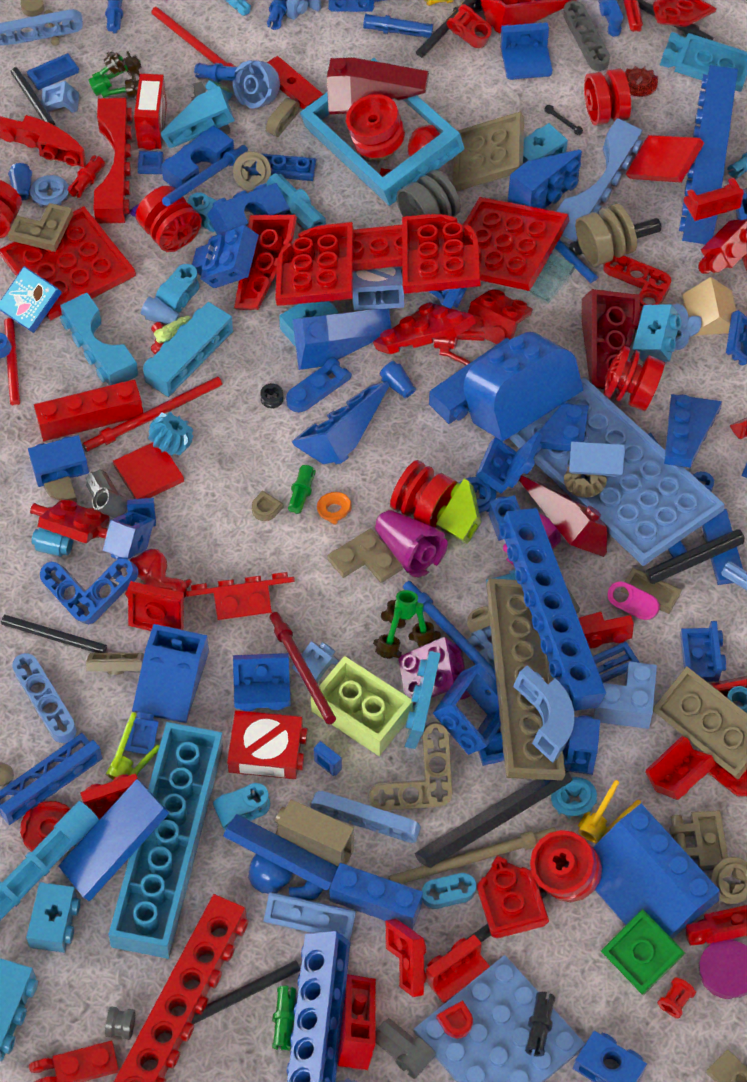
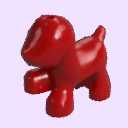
[125,548,192,598]

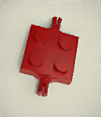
[30,500,110,544]

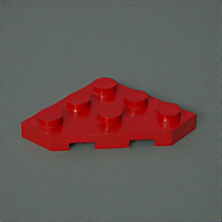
[373,303,476,354]

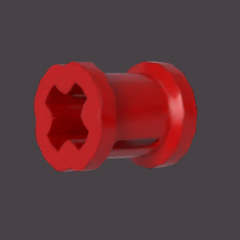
[657,977,696,1018]

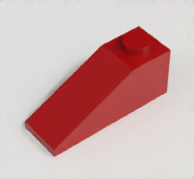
[338,974,376,1070]

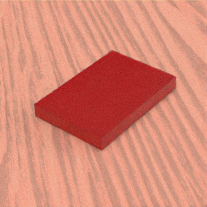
[626,135,704,183]

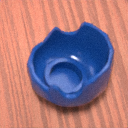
[248,854,293,894]

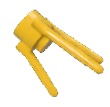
[578,780,641,844]

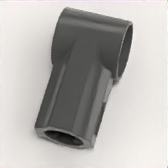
[85,469,127,518]
[375,1018,436,1079]

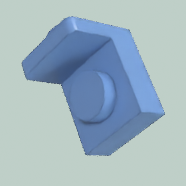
[287,0,321,20]
[41,81,79,113]
[291,641,339,683]

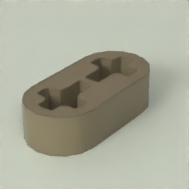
[266,97,300,137]

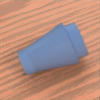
[141,296,180,325]

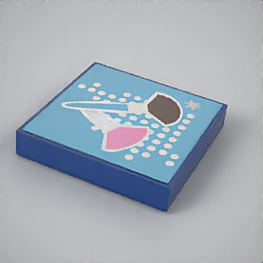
[0,266,62,333]

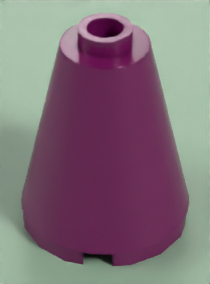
[375,510,448,578]

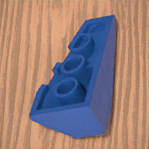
[293,308,392,370]
[292,381,390,465]

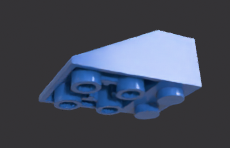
[508,149,582,209]
[132,624,209,723]

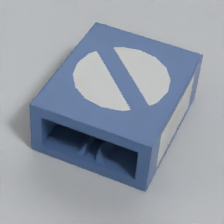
[352,267,404,310]

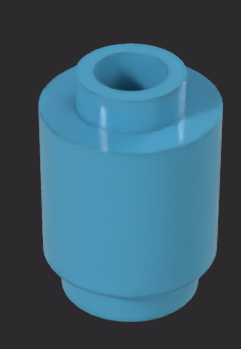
[32,528,74,557]

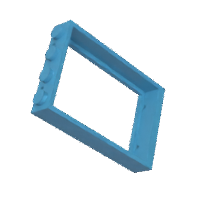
[300,58,465,206]

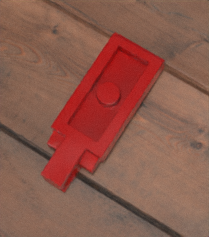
[686,905,747,946]

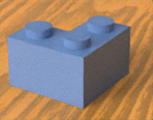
[593,661,657,729]

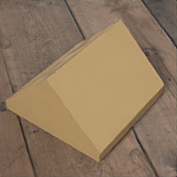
[682,277,736,336]

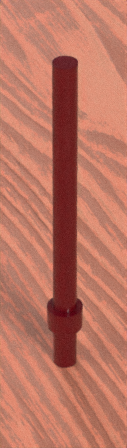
[269,612,336,724]

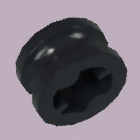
[260,383,283,409]

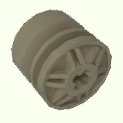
[575,203,637,267]

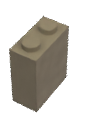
[275,799,354,867]

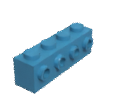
[143,302,233,397]

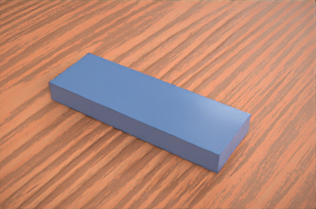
[263,892,357,941]

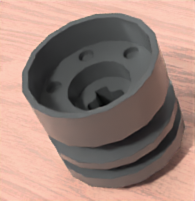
[396,170,461,217]

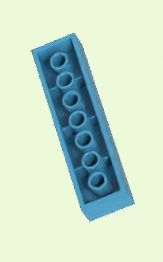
[108,722,223,959]

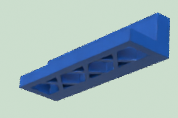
[0,733,103,826]

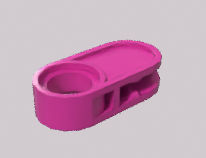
[607,582,660,620]

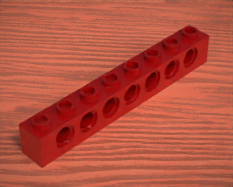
[114,894,249,1082]

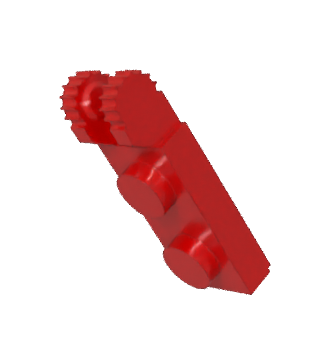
[29,1040,119,1082]

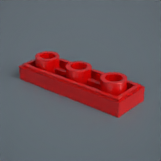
[267,55,324,110]

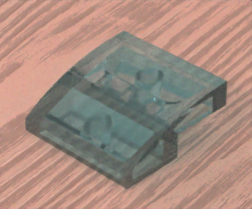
[524,253,575,303]

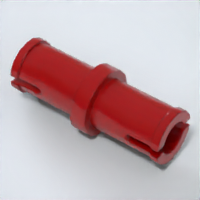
[68,155,105,198]

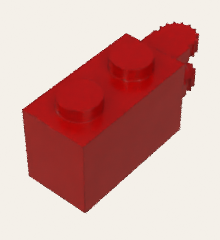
[698,219,747,274]

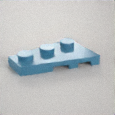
[404,651,441,749]

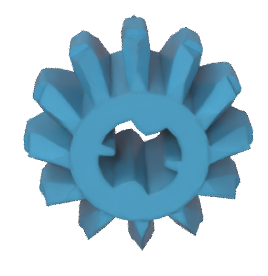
[148,412,194,456]

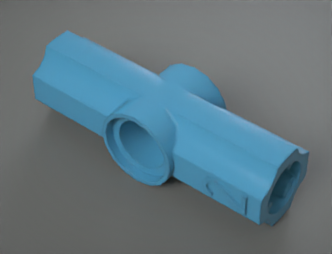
[266,173,326,230]

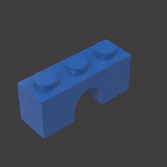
[161,125,234,189]
[207,183,290,235]

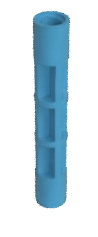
[0,801,99,921]

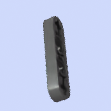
[563,1,610,71]

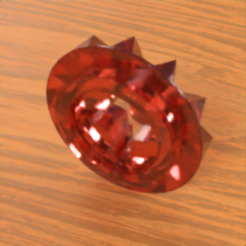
[625,65,658,97]

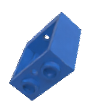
[432,663,501,755]

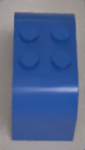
[464,332,584,441]

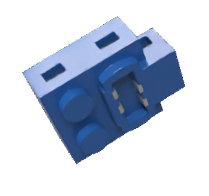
[192,225,258,288]

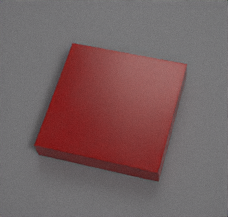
[113,442,184,499]
[128,581,184,631]

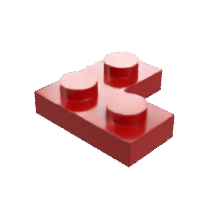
[385,919,426,997]

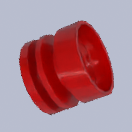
[136,185,202,252]
[603,346,665,412]
[390,460,458,528]

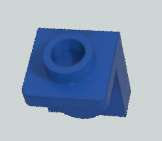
[124,711,159,754]

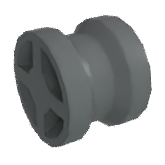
[105,1006,136,1040]

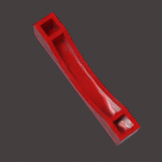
[93,98,132,224]

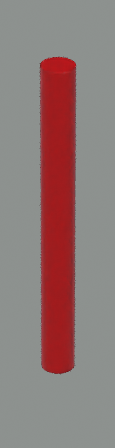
[4,318,20,405]

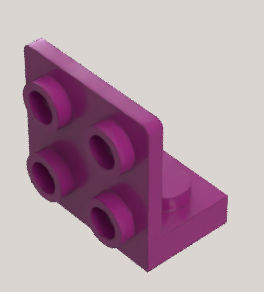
[398,637,471,706]

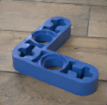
[40,558,138,624]

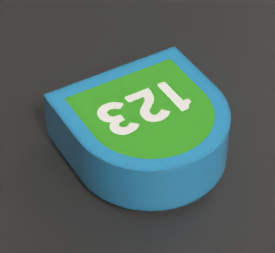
[205,80,233,101]

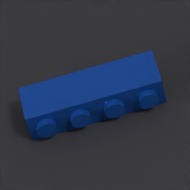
[429,338,509,424]

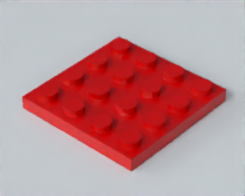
[463,197,570,291]
[0,206,136,321]

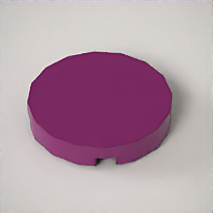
[698,940,747,999]

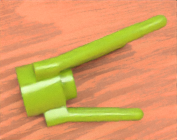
[106,712,160,780]

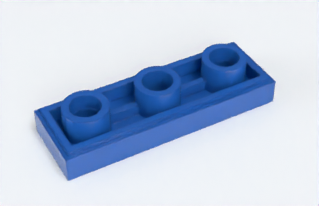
[243,152,316,181]
[702,509,743,585]

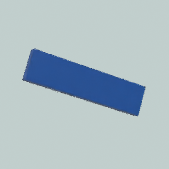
[223,814,338,891]

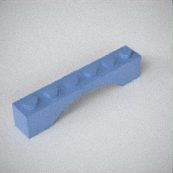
[556,118,643,241]

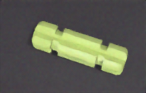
[154,315,191,343]

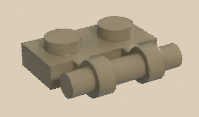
[669,810,728,870]

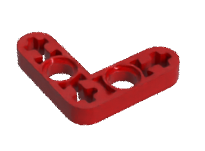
[603,255,671,330]

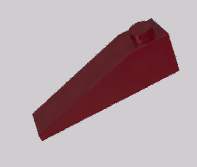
[327,57,429,114]
[581,289,640,389]
[519,475,607,557]

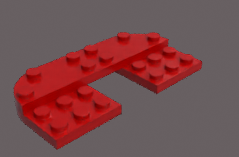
[275,214,481,306]

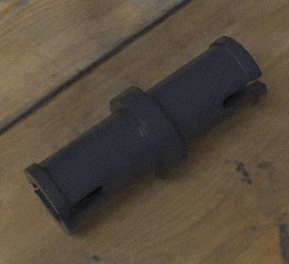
[525,992,555,1057]

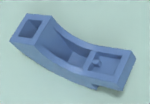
[513,666,574,763]

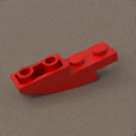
[0,115,86,167]
[565,612,634,655]

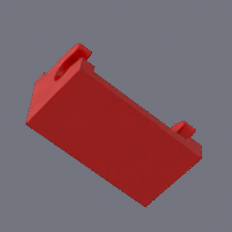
[684,178,744,221]

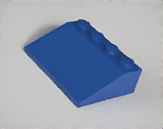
[593,803,720,939]

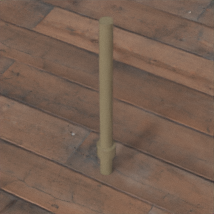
[389,827,556,884]

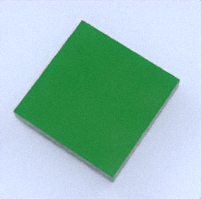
[601,909,686,995]

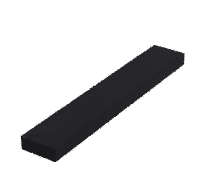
[414,770,573,868]

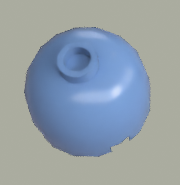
[233,60,280,109]

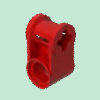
[447,4,492,48]

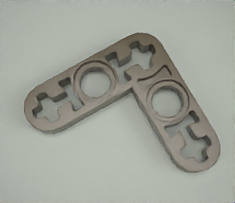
[369,722,452,811]

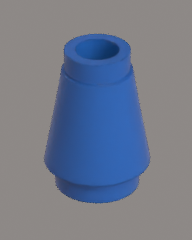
[8,163,32,200]
[379,361,416,399]

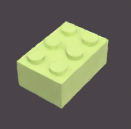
[311,656,413,756]

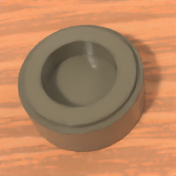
[20,0,44,17]

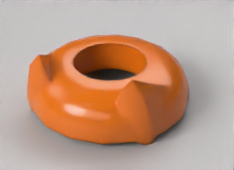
[317,492,352,525]

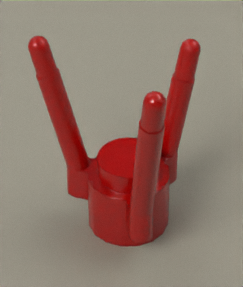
[434,331,485,365]

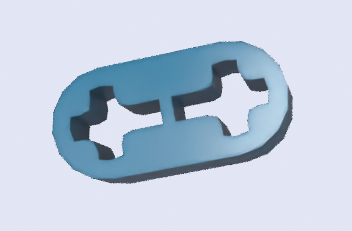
[422,873,476,909]

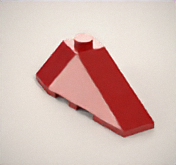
[481,0,577,33]
[234,215,297,310]

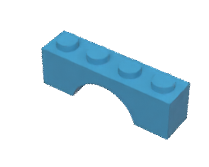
[60,293,138,385]

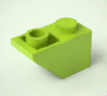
[436,478,482,544]

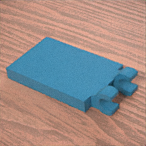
[660,32,747,92]

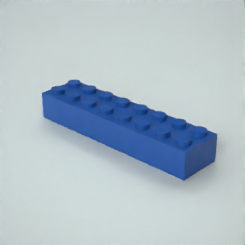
[679,65,738,244]

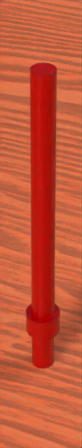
[151,6,236,67]
[82,376,222,452]

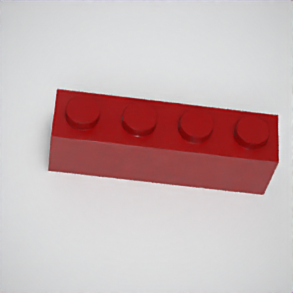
[34,379,143,442]

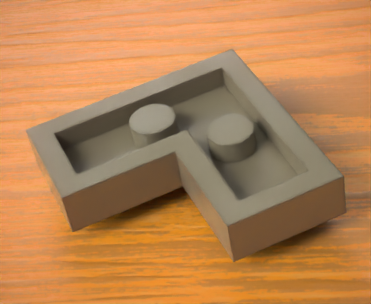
[8,203,73,252]
[327,528,403,583]

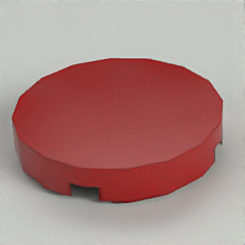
[20,801,70,852]

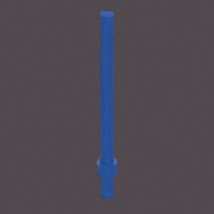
[162,145,248,206]
[403,581,496,682]

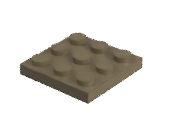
[453,111,524,191]

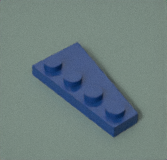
[664,394,722,468]

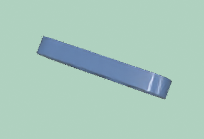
[0,9,83,45]
[12,653,77,743]
[310,791,421,843]

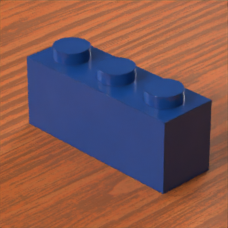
[329,863,423,930]

